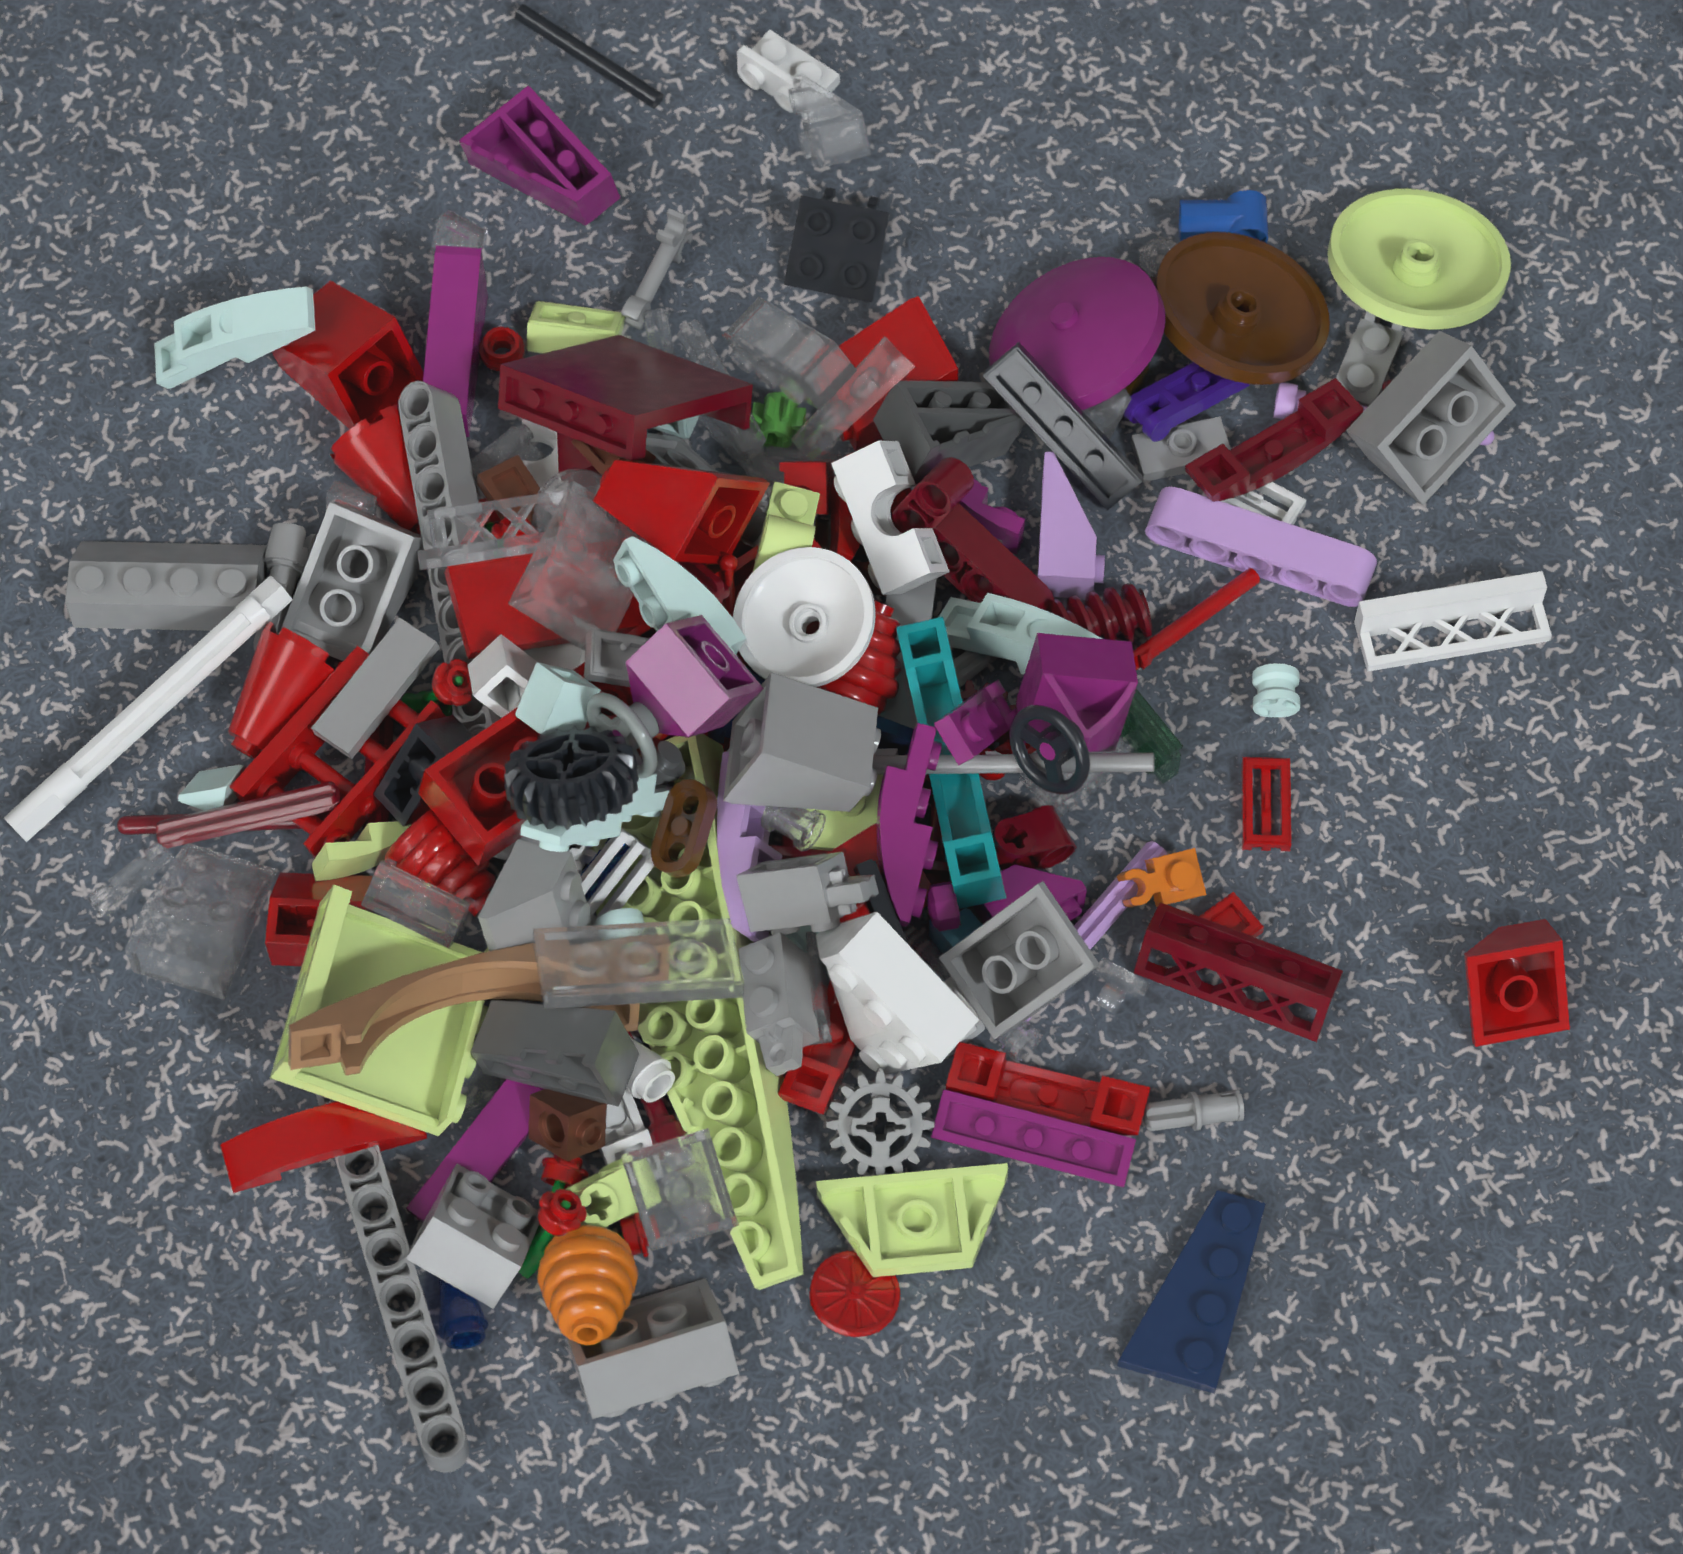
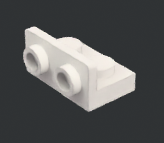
[737,30,840,119]

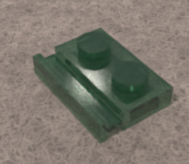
[1119,688,1183,784]

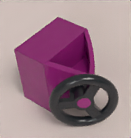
[1009,633,1138,795]

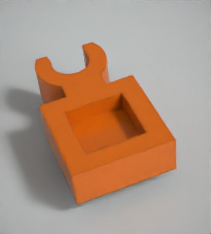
[1116,848,1207,907]

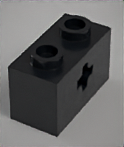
[373,715,474,827]

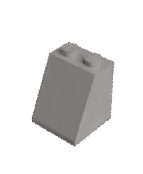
[723,672,881,812]

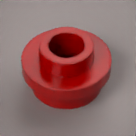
[479,327,525,371]

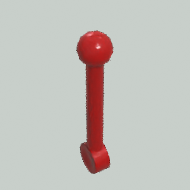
[719,554,738,618]

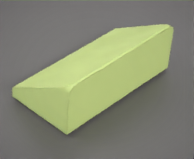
[526,301,625,353]

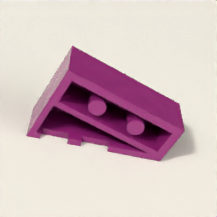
[459,85,620,226]

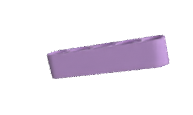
[1145,487,1377,607]

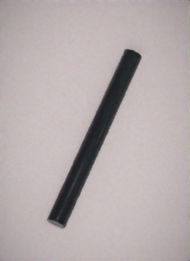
[515,4,664,109]

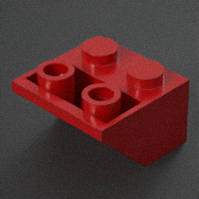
[265,872,377,967]

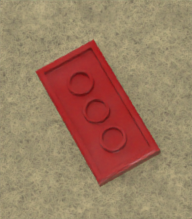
[444,539,644,659]

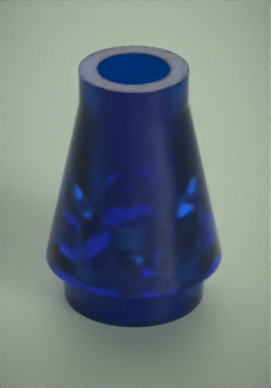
[438,1278,488,1350]

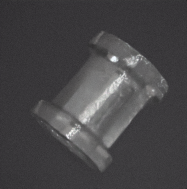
[761,806,826,851]

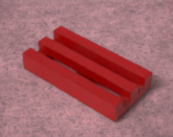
[1241,757,1291,851]

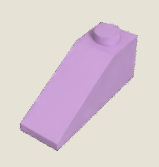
[1037,452,1105,599]

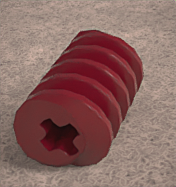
[1049,583,1152,643]

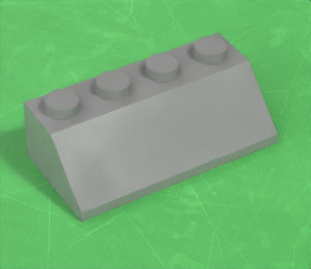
[65,541,267,631]

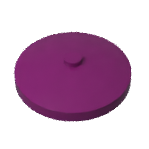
[989,257,1165,410]

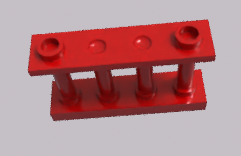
[230,645,446,859]

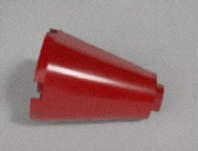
[330,404,421,535]
[228,622,341,759]

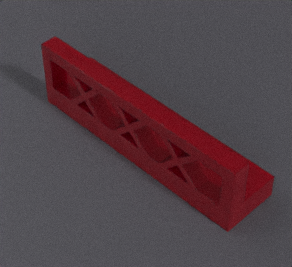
[1133,902,1343,1042]

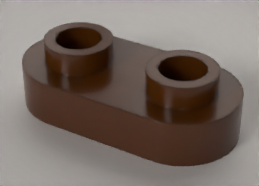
[651,779,717,878]

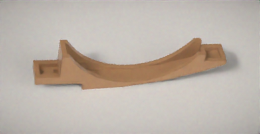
[288,935,671,1075]

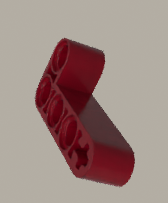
[892,457,1054,612]

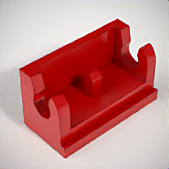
[779,461,834,514]

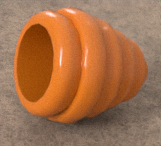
[537,1225,638,1345]

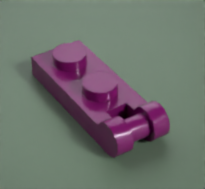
[934,679,1017,766]

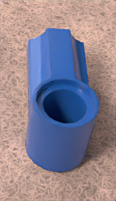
[1179,190,1269,243]

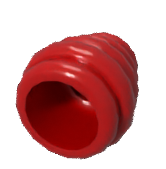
[817,600,902,715]
[384,809,496,918]

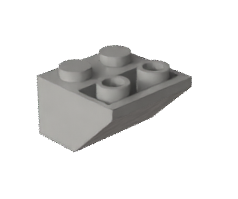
[406,1164,539,1309]

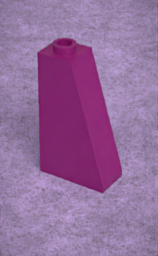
[423,245,488,437]

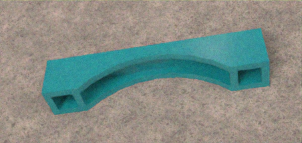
[896,617,1006,909]

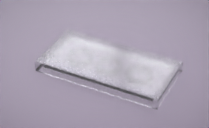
[532,918,745,1009]

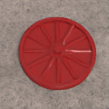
[809,1251,900,1337]

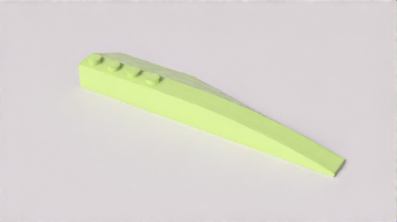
[588,733,803,1290]

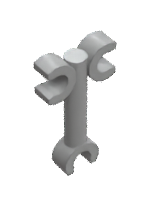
[621,208,693,330]

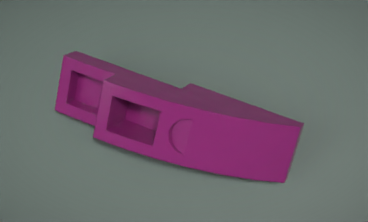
[876,723,942,927]

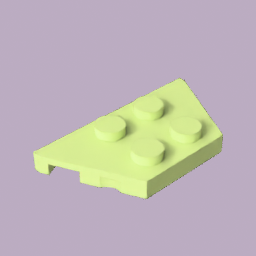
[816,1163,1008,1277]

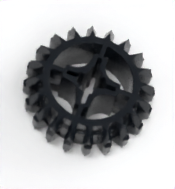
[504,726,639,830]

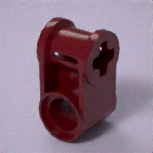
[992,805,1077,871]

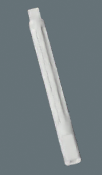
[4,575,293,842]

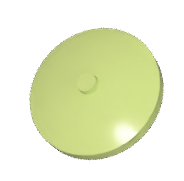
[1328,189,1511,330]

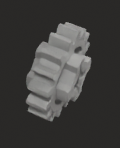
[826,1068,934,1175]

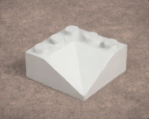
[816,912,979,1075]

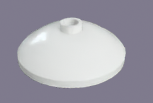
[733,547,875,687]

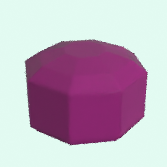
[926,881,961,931]

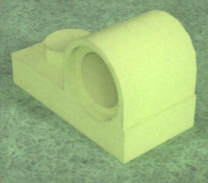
[753,481,820,572]

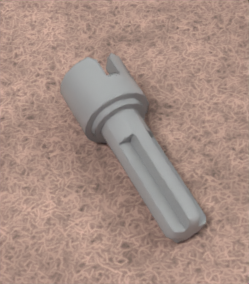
[253,523,317,650]

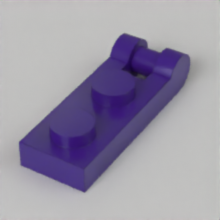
[1121,362,1249,442]

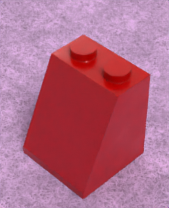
[272,280,424,429]
[813,296,958,452]
[593,460,770,564]

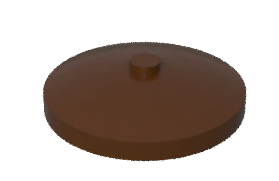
[1153,232,1330,385]

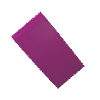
[959,479,1025,555]

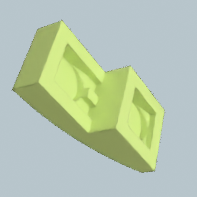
[312,821,411,881]

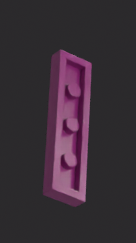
[931,1089,1136,1188]

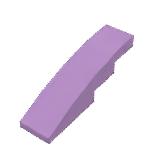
[717,751,782,942]

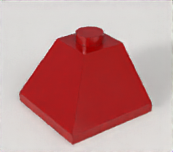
[1464,919,1570,1047]

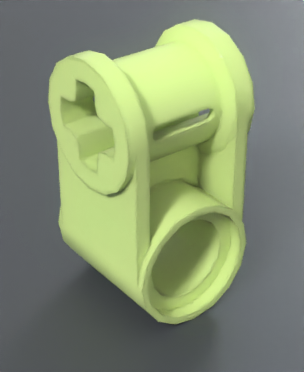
[565,1154,659,1227]

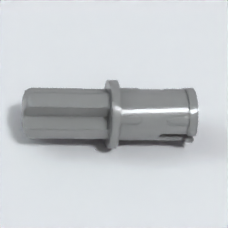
[1143,1089,1244,1131]

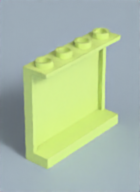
[270,885,489,1136]

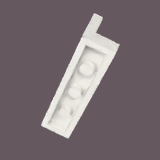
[1354,571,1552,672]

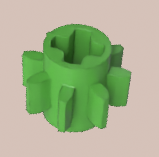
[750,392,807,450]

